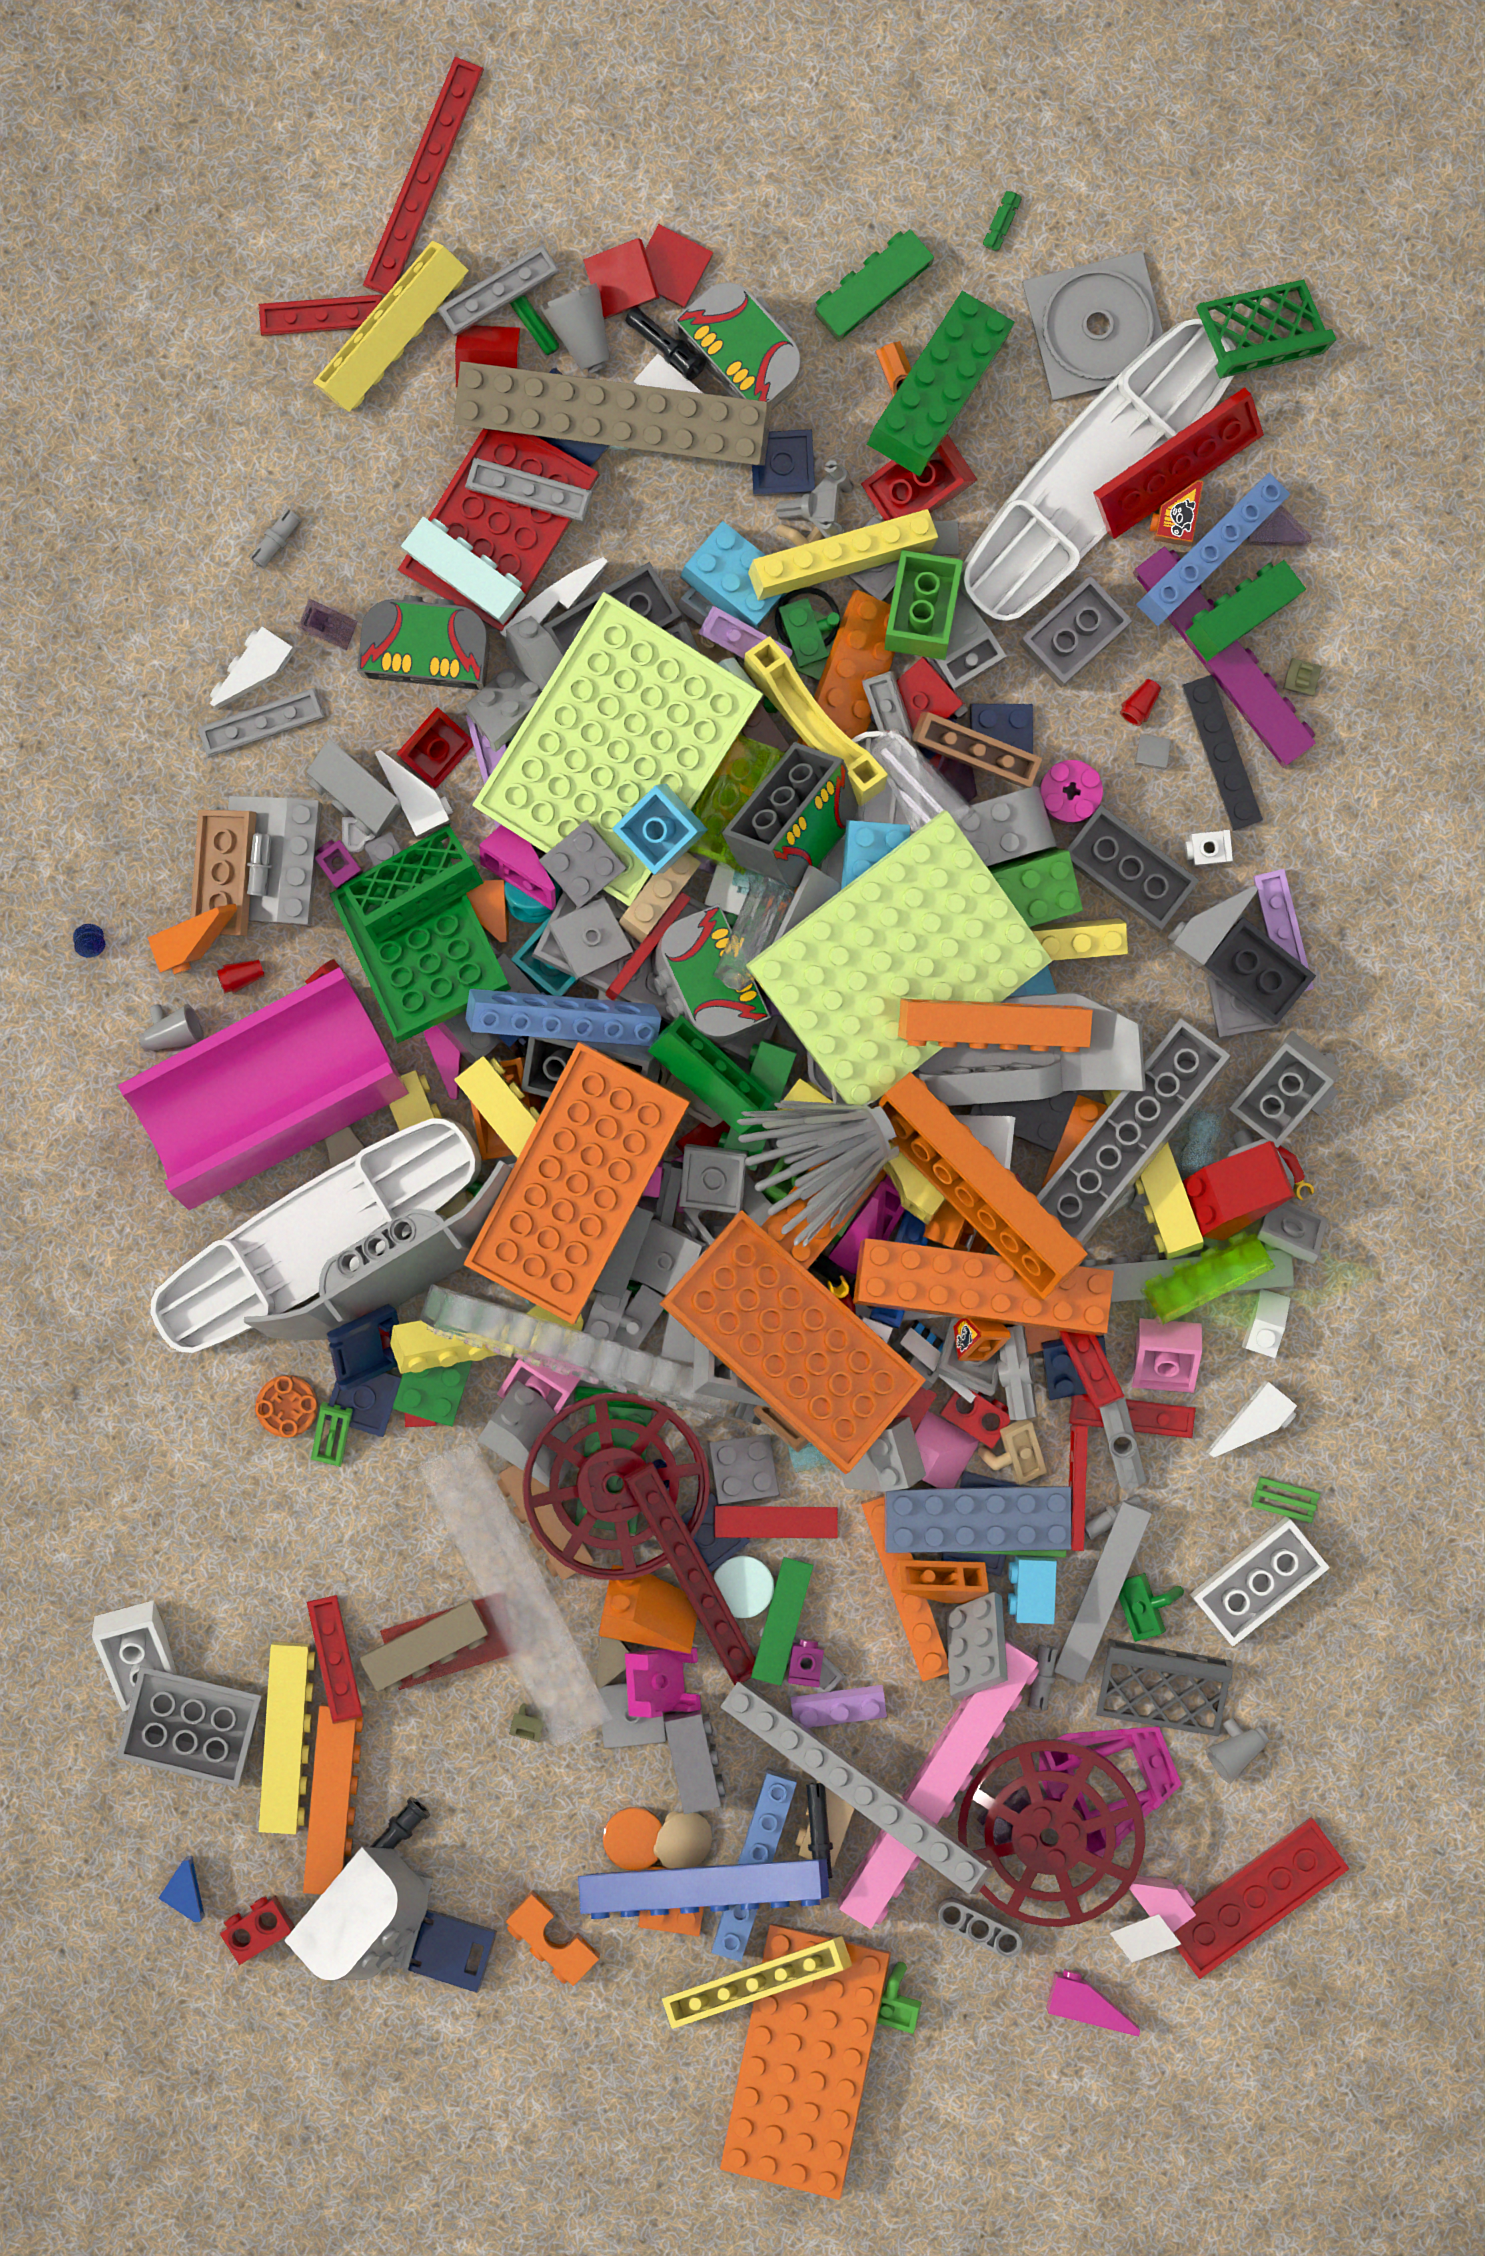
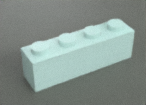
[401,517,526,625]

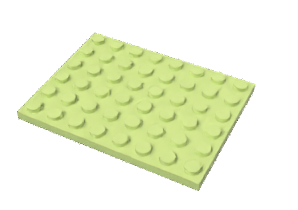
[472,592,764,906]
[746,810,1052,1105]

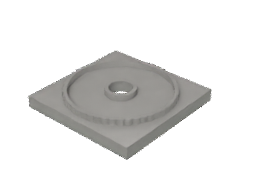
[1022,250,1164,402]

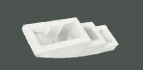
[500,557,609,640]

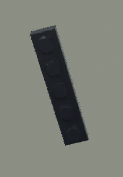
[1182,675,1263,831]

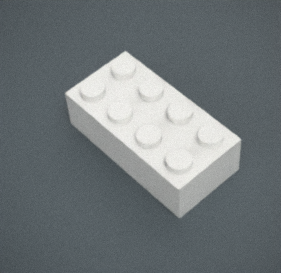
[1189,1516,1330,1646]

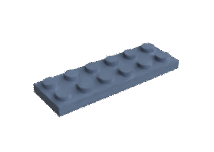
[885,1486,1071,1553]

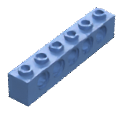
[1136,472,1291,626]
[465,989,661,1046]
[711,1769,797,1962]

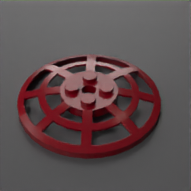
[522,1392,710,1580]
[958,1739,1146,1927]

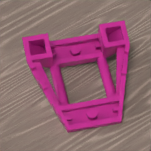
[1039,1726,1182,1857]

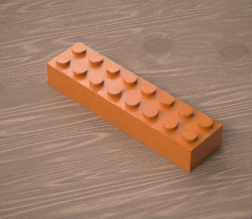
[876,1072,1088,1300]
[853,1238,1114,1336]

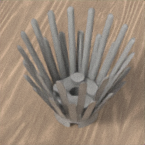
[737,1100,899,1247]

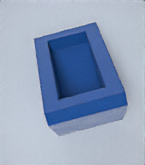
[158,1856,205,1923]

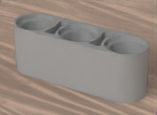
[937,1897,1022,1958]

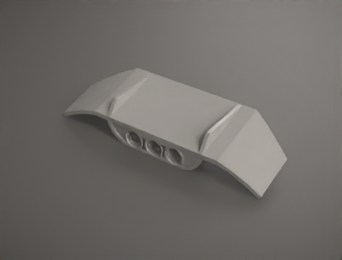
[832,992,1146,1106]
[244,1160,513,1340]

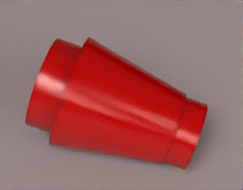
[1120,679,1162,726]
[216,959,265,994]

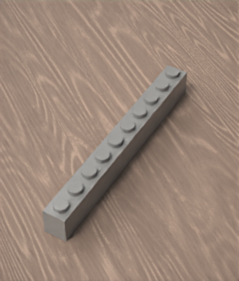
[720,1681,995,1894]

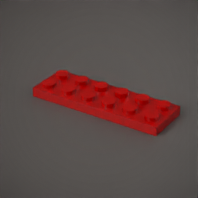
[1093,387,1264,539]
[1173,1817,1350,1980]

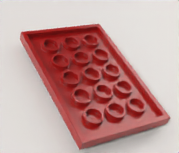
[397,428,600,632]

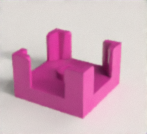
[625,1647,701,1718]

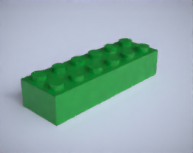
[866,290,1015,477]

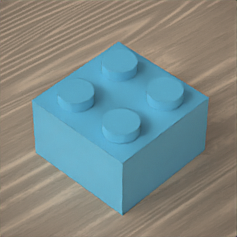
[612,784,708,875]
[1007,1555,1057,1624]

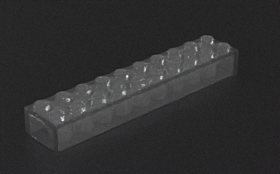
[419,1284,729,1420]
[416,1438,612,1748]

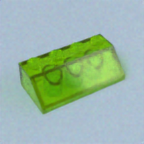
[688,735,785,876]
[1140,1231,1276,1325]

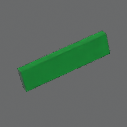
[751,1557,814,1686]

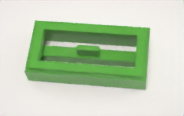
[311,1402,353,1467]
[1251,1476,1320,1523]

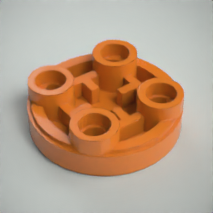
[255,1375,319,1438]
[603,1807,663,1871]

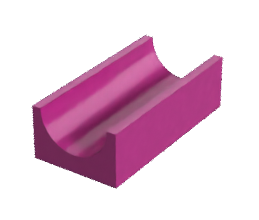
[118,967,409,1210]

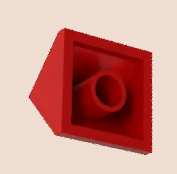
[455,325,520,387]
[396,707,474,789]

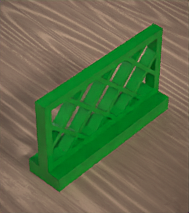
[1196,279,1337,379]
[341,824,484,945]

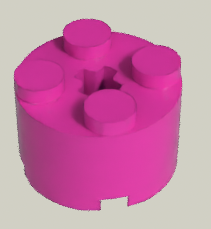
[1039,760,1103,825]

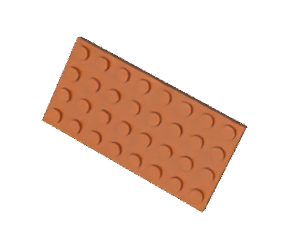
[463,1041,692,1325]
[659,1210,926,1474]
[720,1923,891,2200]

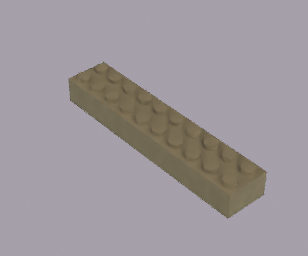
[453,361,773,465]

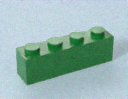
[815,229,934,342]
[1185,560,1306,662]
[648,1015,774,1135]
[717,1038,798,1171]

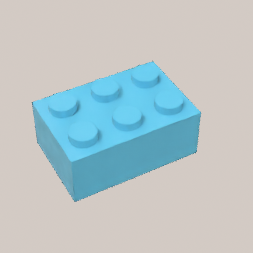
[680,521,788,630]

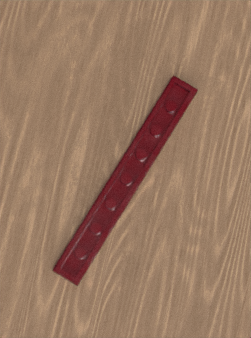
[624,1461,756,1686]

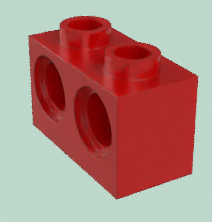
[939,1388,1011,1449]
[220,1895,295,1965]

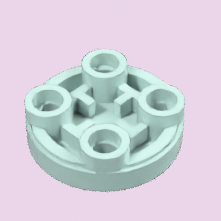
[713,1555,774,1618]

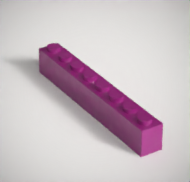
[1133,546,1316,768]

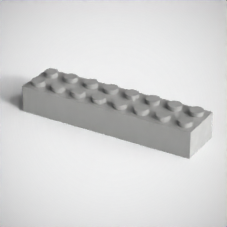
[1037,1018,1231,1246]

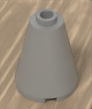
[540,283,610,374]

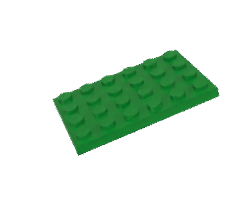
[329,841,511,1044]

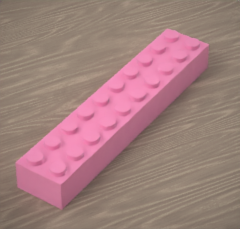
[838,1638,1039,1929]

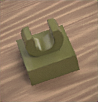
[1283,658,1322,697]
[509,1703,544,1743]

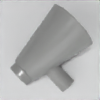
[139,1004,204,1051]
[1205,1717,1269,1784]

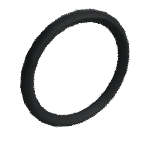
[775,587,840,648]

